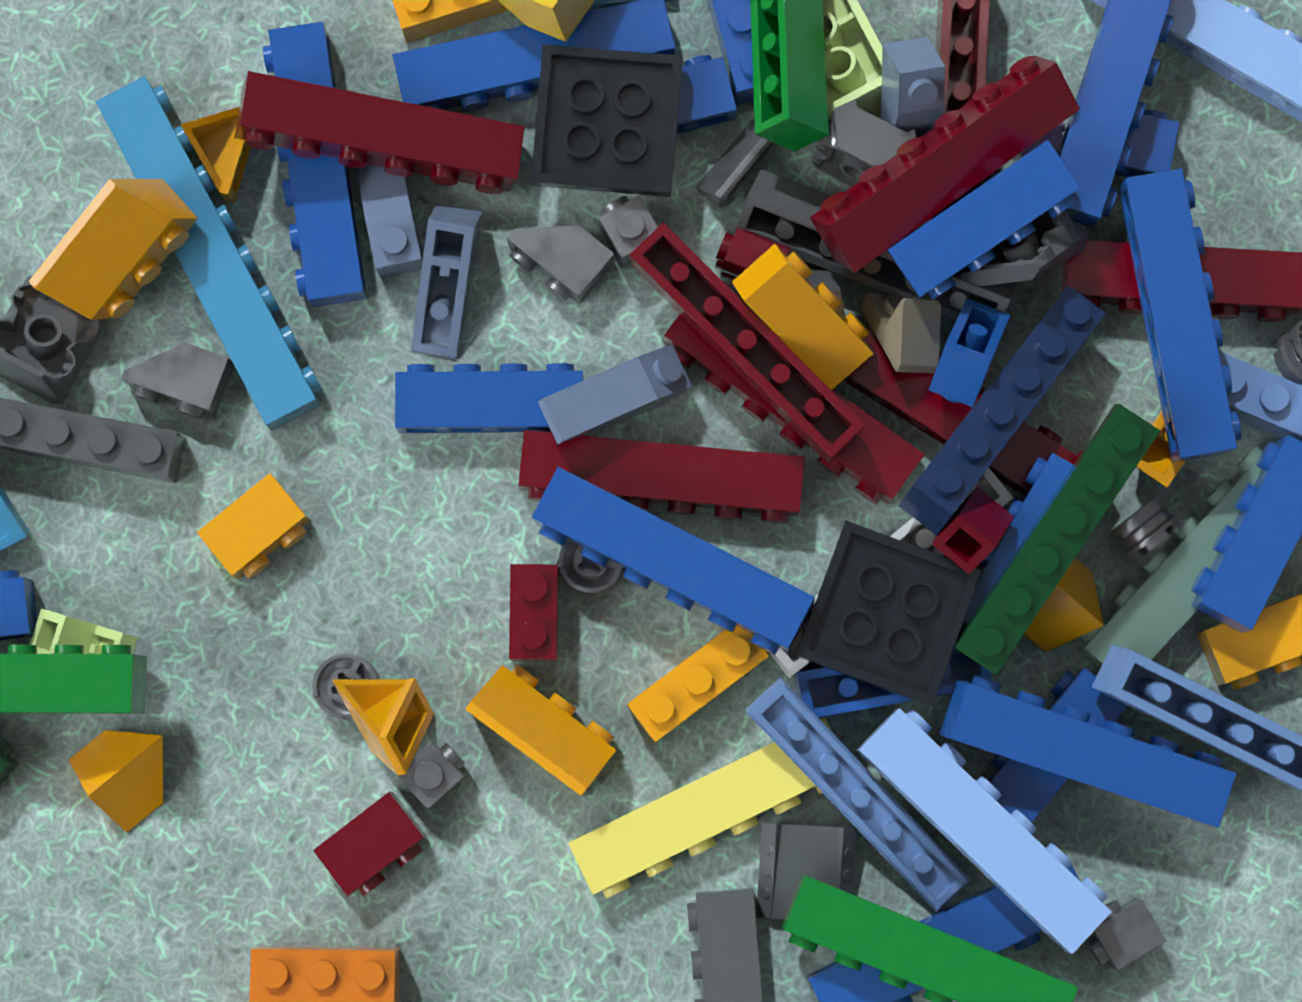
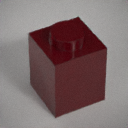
[932,487,1014,574]

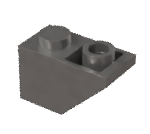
[507,224,615,304]
[121,342,234,419]

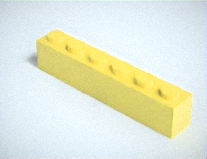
[568,718,831,898]

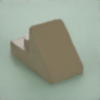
[860,293,941,374]

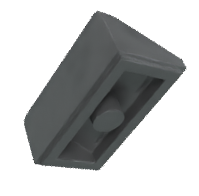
[696,119,775,207]

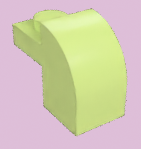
[29,608,138,654]

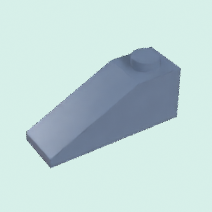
[881,37,945,137]
[356,164,423,278]
[411,204,482,359]
[538,344,692,444]

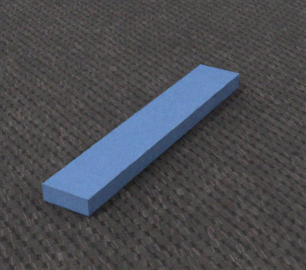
[745,677,971,912]

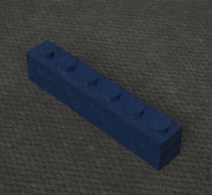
[899,285,1106,535]

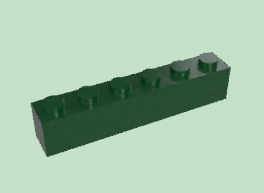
[954,404,1161,675]

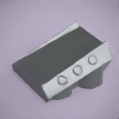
[811,99,916,187]
[961,211,1089,287]
[0,276,108,404]
[756,823,857,920]

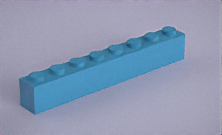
[95,76,323,431]

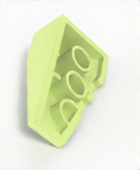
[823,0,882,122]

